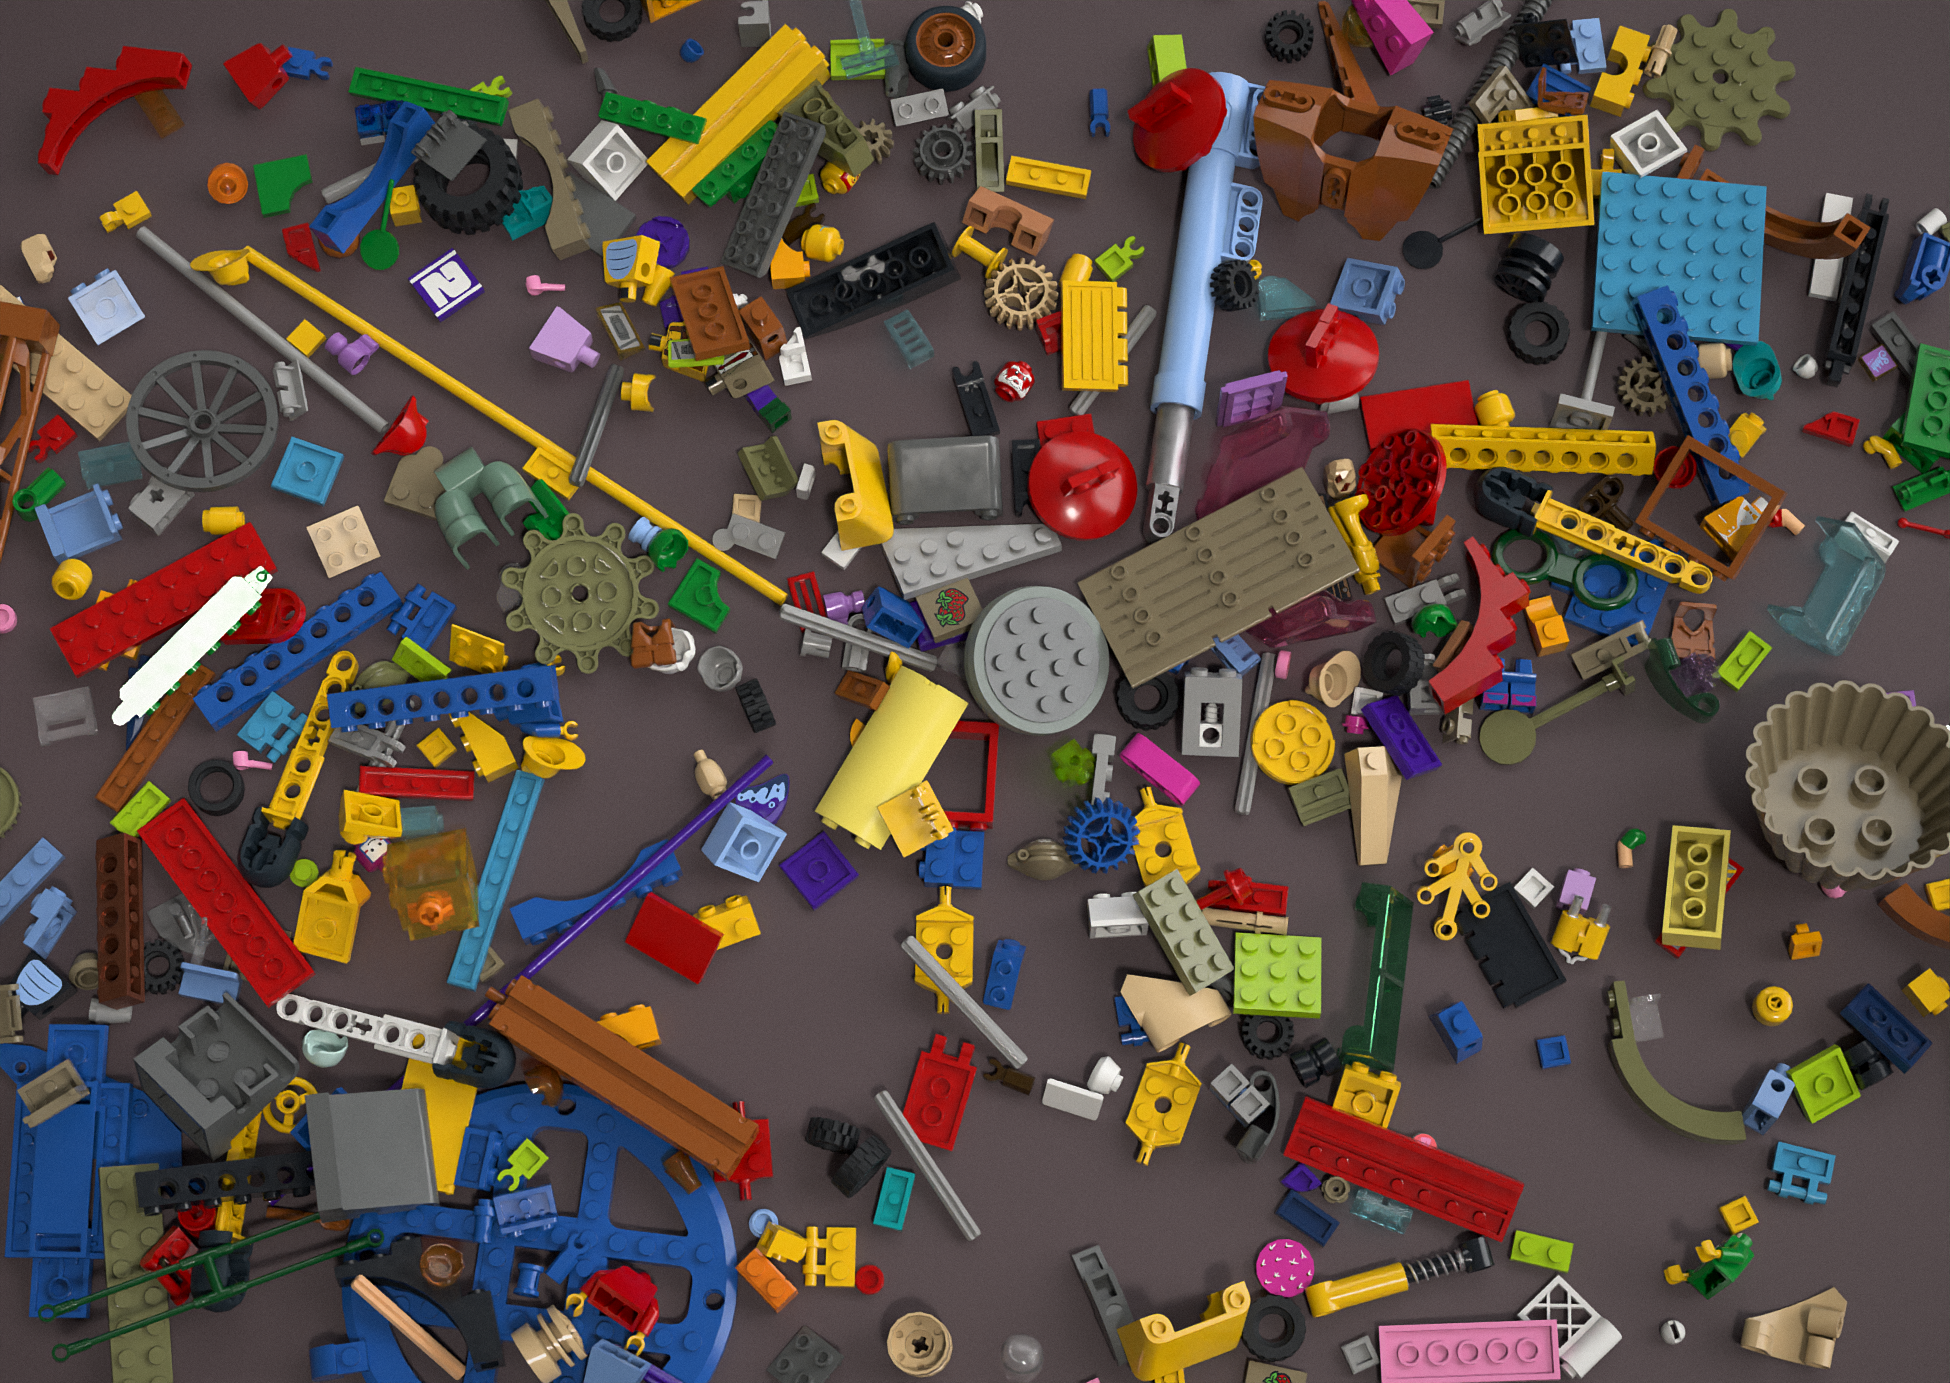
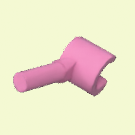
[526,275,565,296]
[233,751,273,770]

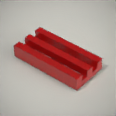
[787,571,827,633]

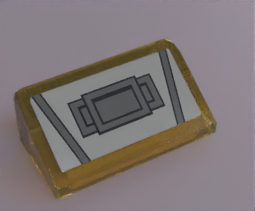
[595,302,645,361]

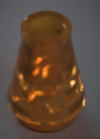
[662,1150,702,1195]

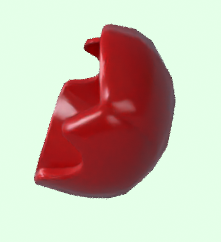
[1653,446,1697,489]

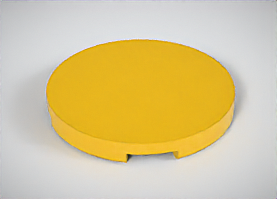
[1250,700,1335,785]

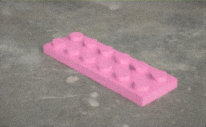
[1379,1319,1561,1383]

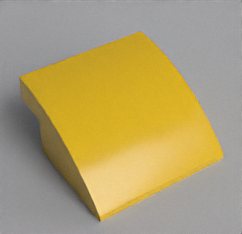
[1477,115,1595,234]

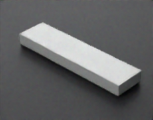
[1808,193,1853,301]

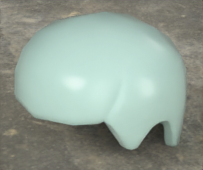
[302,1029,348,1068]

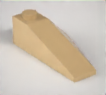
[1344,746,1402,866]

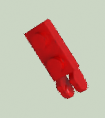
[1208,880,1289,917]

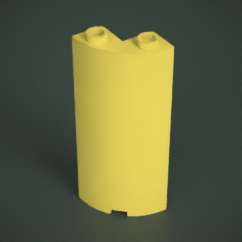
[815,666,969,850]

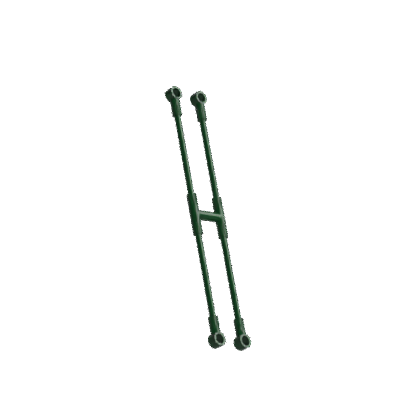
[38,1212,384,1363]

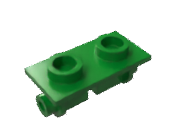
[1892,466,1950,512]

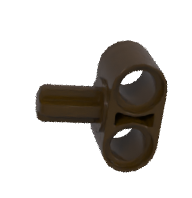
[1577,476,1633,532]

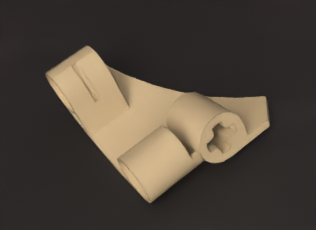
[1120,974,1232,1053]
[1740,1287,1847,1369]

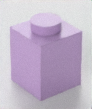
[1555,868,1596,915]

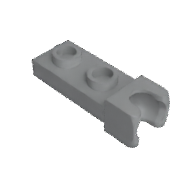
[1091,734,1116,805]

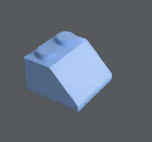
[701,802,787,882]

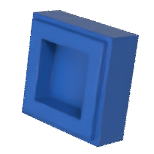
[1536,1035,1571,1070]

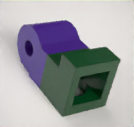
[743,385,792,433]

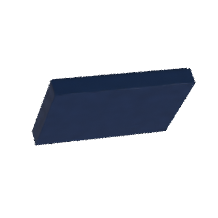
[1840,983,1933,1074]

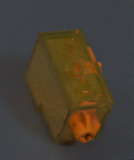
[382,828,480,941]

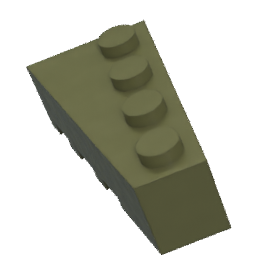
[777,79,874,178]

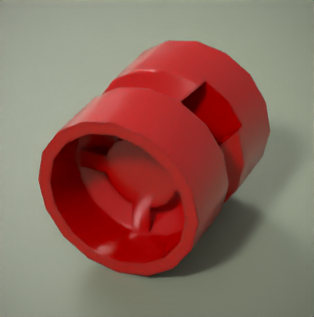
[178,1194,218,1239]

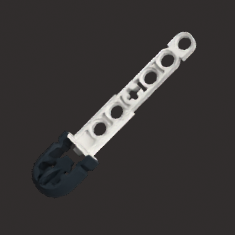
[276,994,516,1088]

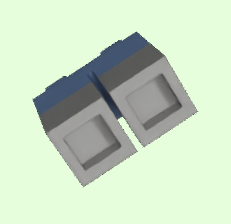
[1210,1064,1270,1128]

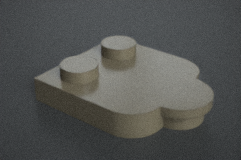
[384,446,446,521]

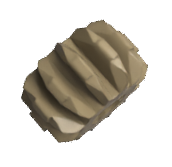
[857,118,894,166]

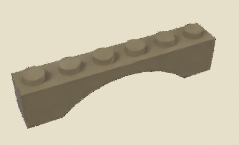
[508,99,591,260]

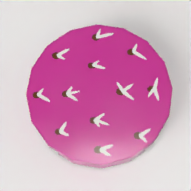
[1256,1239,1314,1298]

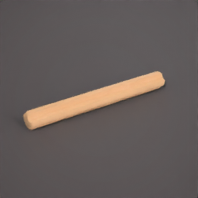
[351,1275,466,1380]

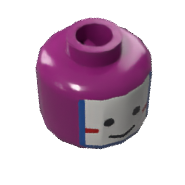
[353,838,396,873]

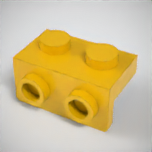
[693,895,761,950]

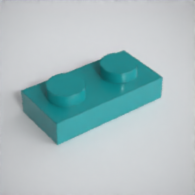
[873,1167,916,1232]

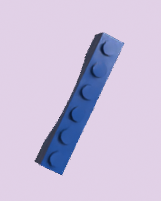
[309,101,435,254]
[510,839,683,946]

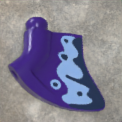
[736,774,790,825]

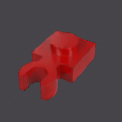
[28,414,78,464]

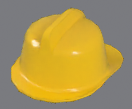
[190,249,250,286]
[521,736,586,779]

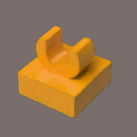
[1788,923,1823,960]

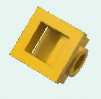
[756,1221,808,1263]

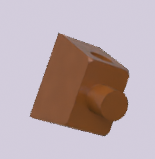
[739,297,788,361]

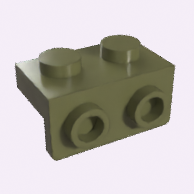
[737,436,799,501]

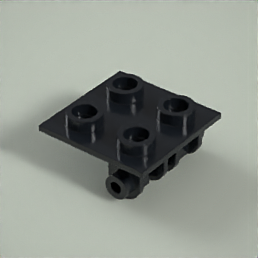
[1513,13,1579,68]

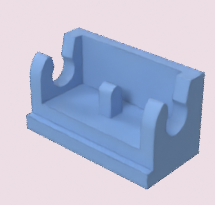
[1210,634,1262,677]

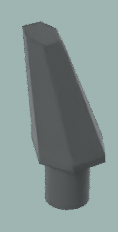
[594,68,618,102]

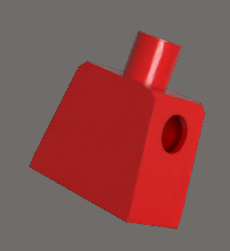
[223,43,293,110]

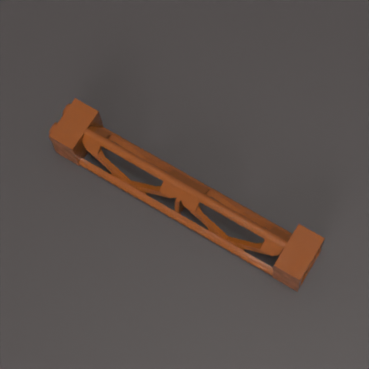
[0,301,60,564]

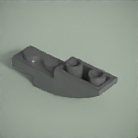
[1071,1245,1134,1367]

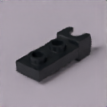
[952,361,1000,436]
[1012,439,1040,518]

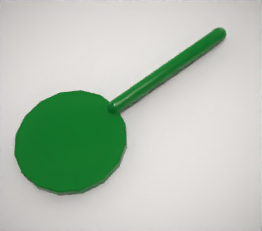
[360,179,399,270]

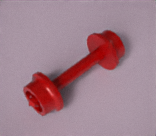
[1196,867,1254,910]

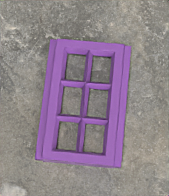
[1215,370,1288,428]

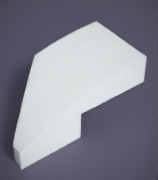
[779,327,812,386]

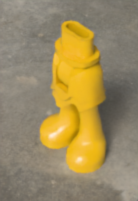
[1328,494,1381,595]

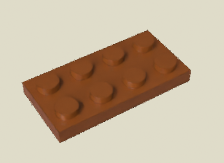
[670,266,750,361]

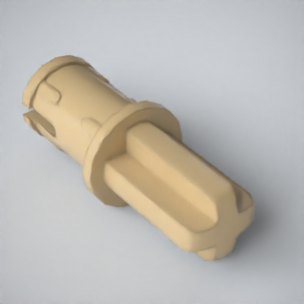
[1644,24,1678,79]

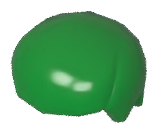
[648,529,688,572]
[1412,603,1457,638]

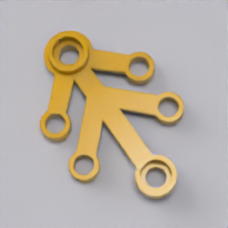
[1416,832,1498,940]

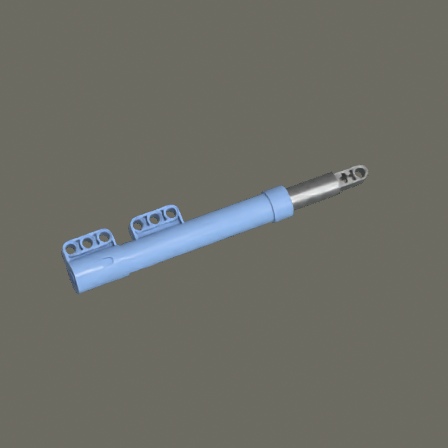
[1143,72,1265,544]

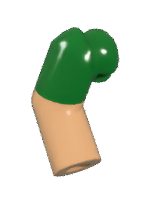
[1617,828,1646,868]

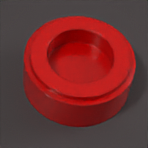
[855,1265,884,1296]

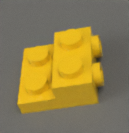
[1332,1062,1401,1128]

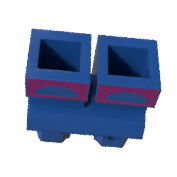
[1479,658,1536,714]

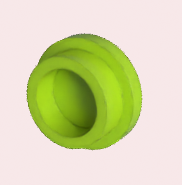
[290,859,319,888]

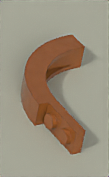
[1699,168,1871,260]
[1878,883,1950,950]

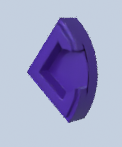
[1280,1163,1322,1192]

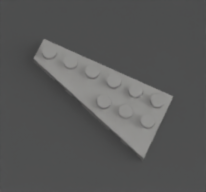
[880,524,1062,600]

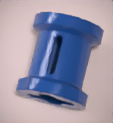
[513,1263,544,1298]

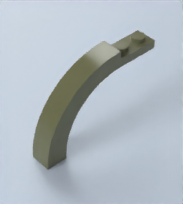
[1606,980,1746,1145]

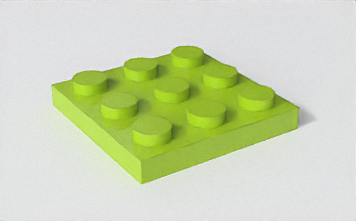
[1233,933,1321,1019]

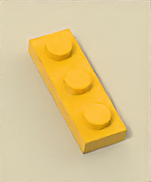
[1006,156,1091,199]

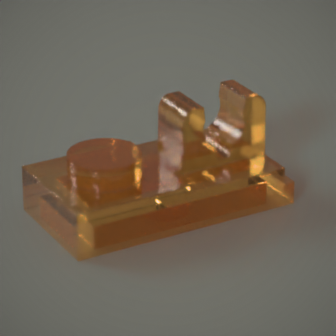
[133,90,185,139]

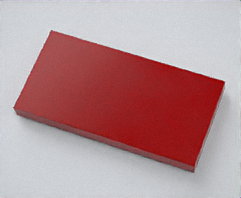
[1359,380,1478,452]

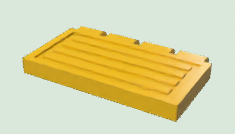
[1061,280,1128,392]

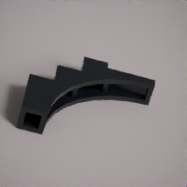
[334,1236,506,1373]

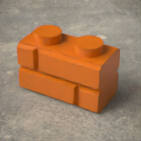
[735,1247,798,1314]

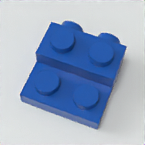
[919,828,984,890]

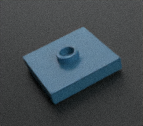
[271,437,344,507]

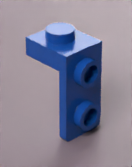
[983,939,1026,1010]

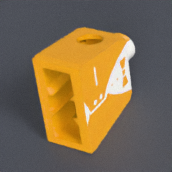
[1699,496,1768,561]

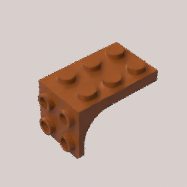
[1374,514,1456,589]

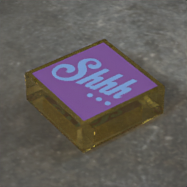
[1858,344,1898,382]

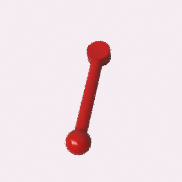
[1897,518,1950,539]

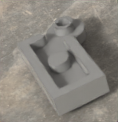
[712,513,786,559]

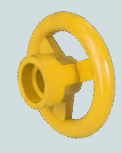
[262,1077,318,1134]

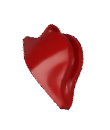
[371,396,429,456]

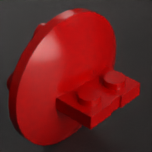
[1127,68,1227,172]
[1268,303,1379,404]
[1355,429,1447,537]
[1027,431,1137,541]

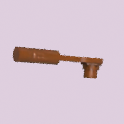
[266,1206,350,1231]

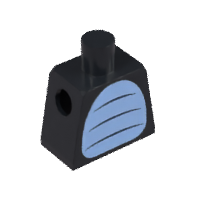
[9,951,78,1020]

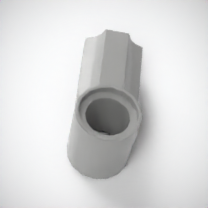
[842,614,873,673]

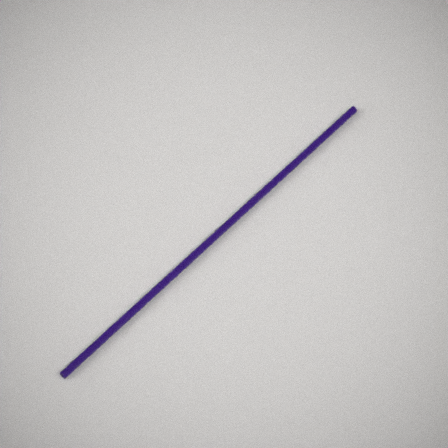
[268,755,774,1206]

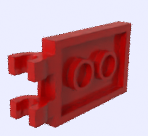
[903,1034,977,1152]

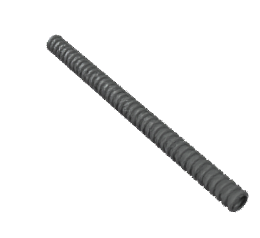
[1429,0,1553,189]

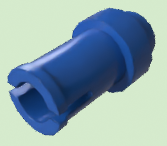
[473,1199,497,1244]

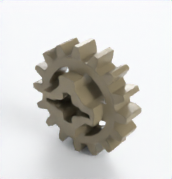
[1617,356,1672,417]

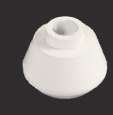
[1087,1056,1124,1094]

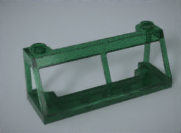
[1337,882,1414,1072]

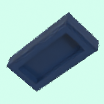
[1275,1190,1340,1248]

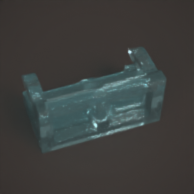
[78,442,143,489]

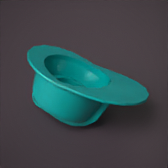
[1732,341,1782,401]

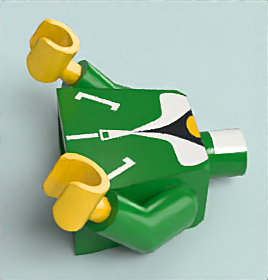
[1664,1233,1754,1300]

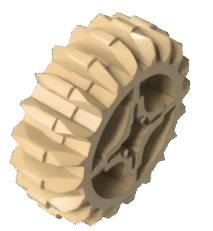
[984,257,1058,331]

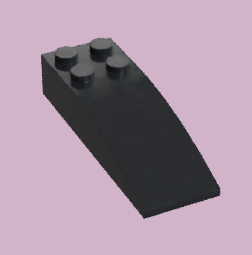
[786,222,961,339]

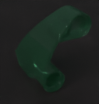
[1645,638,1720,723]

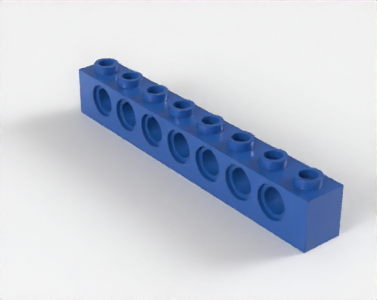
[1631,285,1750,507]
[193,571,403,732]
[327,665,560,733]

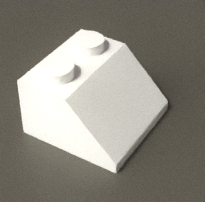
[1610,110,1687,178]
[567,120,648,201]
[1087,892,1149,939]

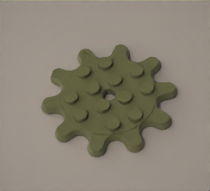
[1643,9,1796,152]
[501,513,659,674]

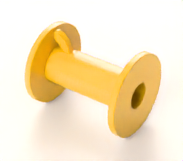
[951,226,1008,279]

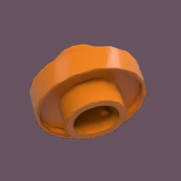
[207,163,248,204]

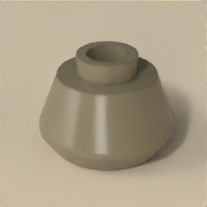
[69,953,98,990]

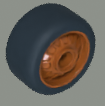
[905,6,986,92]

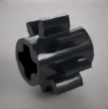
[1421,95,1453,125]

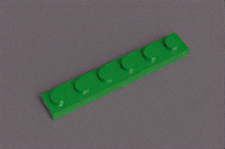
[348,67,509,127]

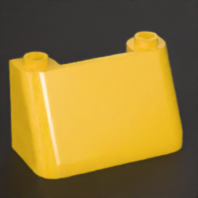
[817,420,894,551]
[1116,1281,1250,1382]

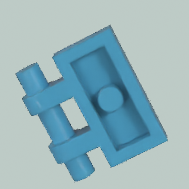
[237,691,308,763]
[1767,1142,1836,1205]

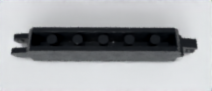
[1822,193,1889,388]

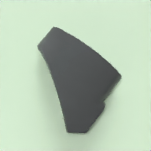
[1235,1071,1280,1164]

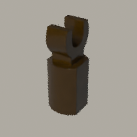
[782,203,825,246]
[983,1059,1036,1096]

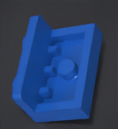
[453,1127,504,1192]
[493,1183,559,1237]

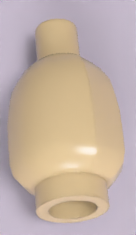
[693,750,727,800]

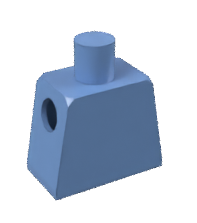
[1742,1063,1795,1135]
[584,1339,651,1383]

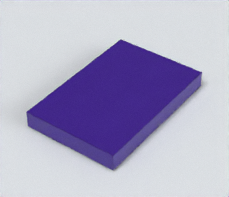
[1361,695,1442,780]

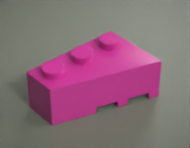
[1351,0,1434,76]

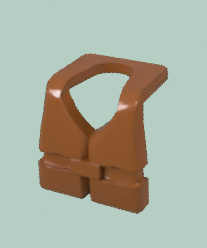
[1538,67,1589,115]
[1669,602,1717,662]
[631,618,677,669]

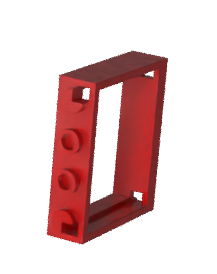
[944,721,999,832]

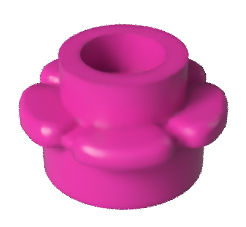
[1342,715,1370,734]

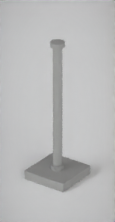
[1549,331,1615,430]

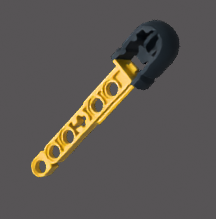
[1473,467,1713,594]
[237,651,359,888]
[190,1111,262,1313]

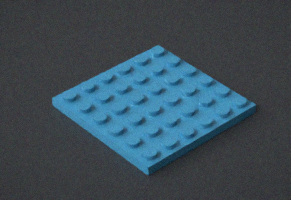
[1591,172,1767,346]

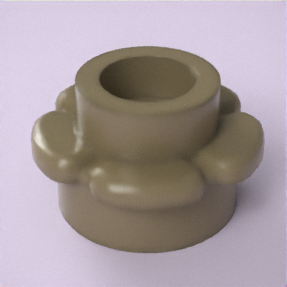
[1321,1175,1350,1203]

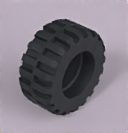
[413,125,523,235]

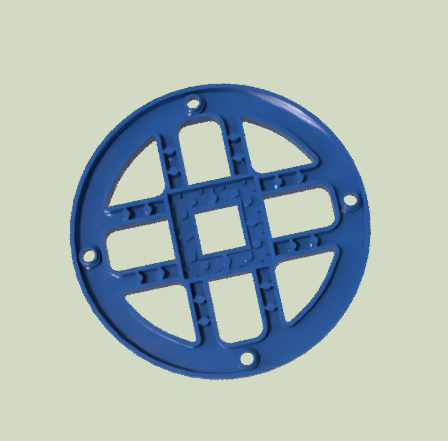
[342,1083,739,1383]

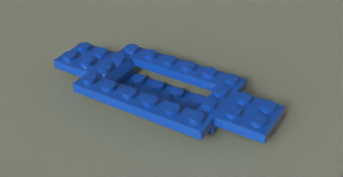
[5,1024,133,1319]

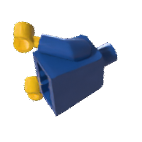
[494,655,578,741]

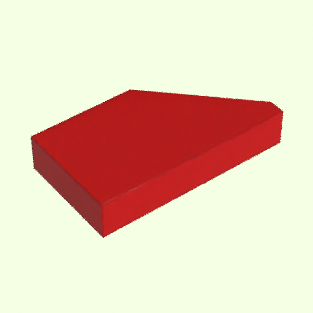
[282,222,321,272]
[1802,411,1860,447]

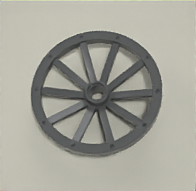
[126,350,279,492]

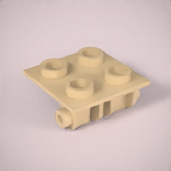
[306,505,380,578]

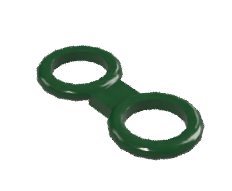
[1491,528,1639,611]

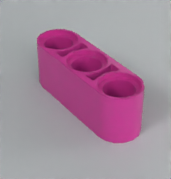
[1119,733,1200,806]

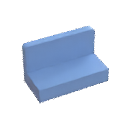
[178,962,243,1004]

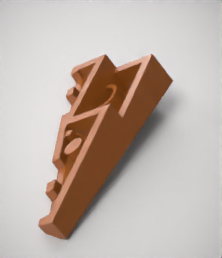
[1317,1,1378,106]

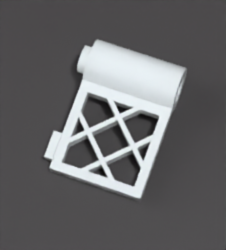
[1517,1275,1622,1379]

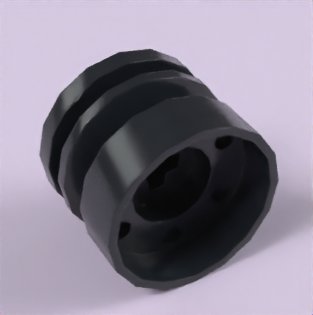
[1492,233,1564,303]

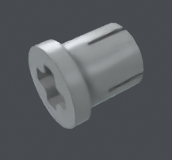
[800,628,832,658]

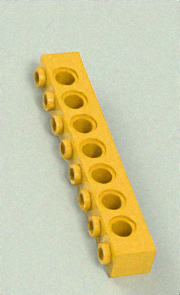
[1430,424,1656,476]

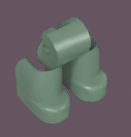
[434,446,549,570]

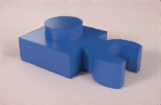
[283,47,333,80]

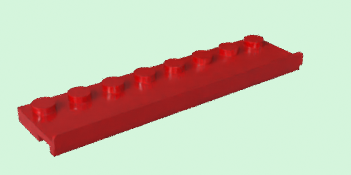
[1283,1097,1524,1243]

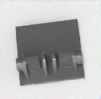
[411,110,487,181]
[767,1325,845,1383]

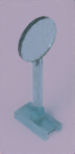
[840,0,900,79]

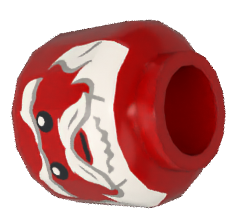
[994,361,1035,403]

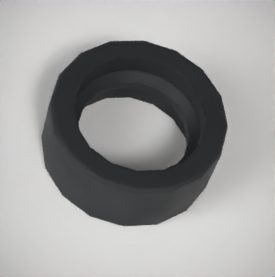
[188,760,245,816]

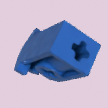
[1894,232,1950,304]

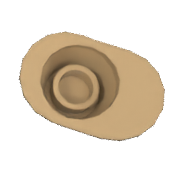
[1305,651,1361,707]

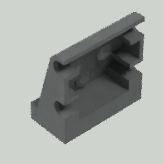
[133,992,300,1161]
[305,1088,440,1223]

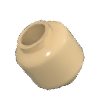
[1697,342,1732,379]

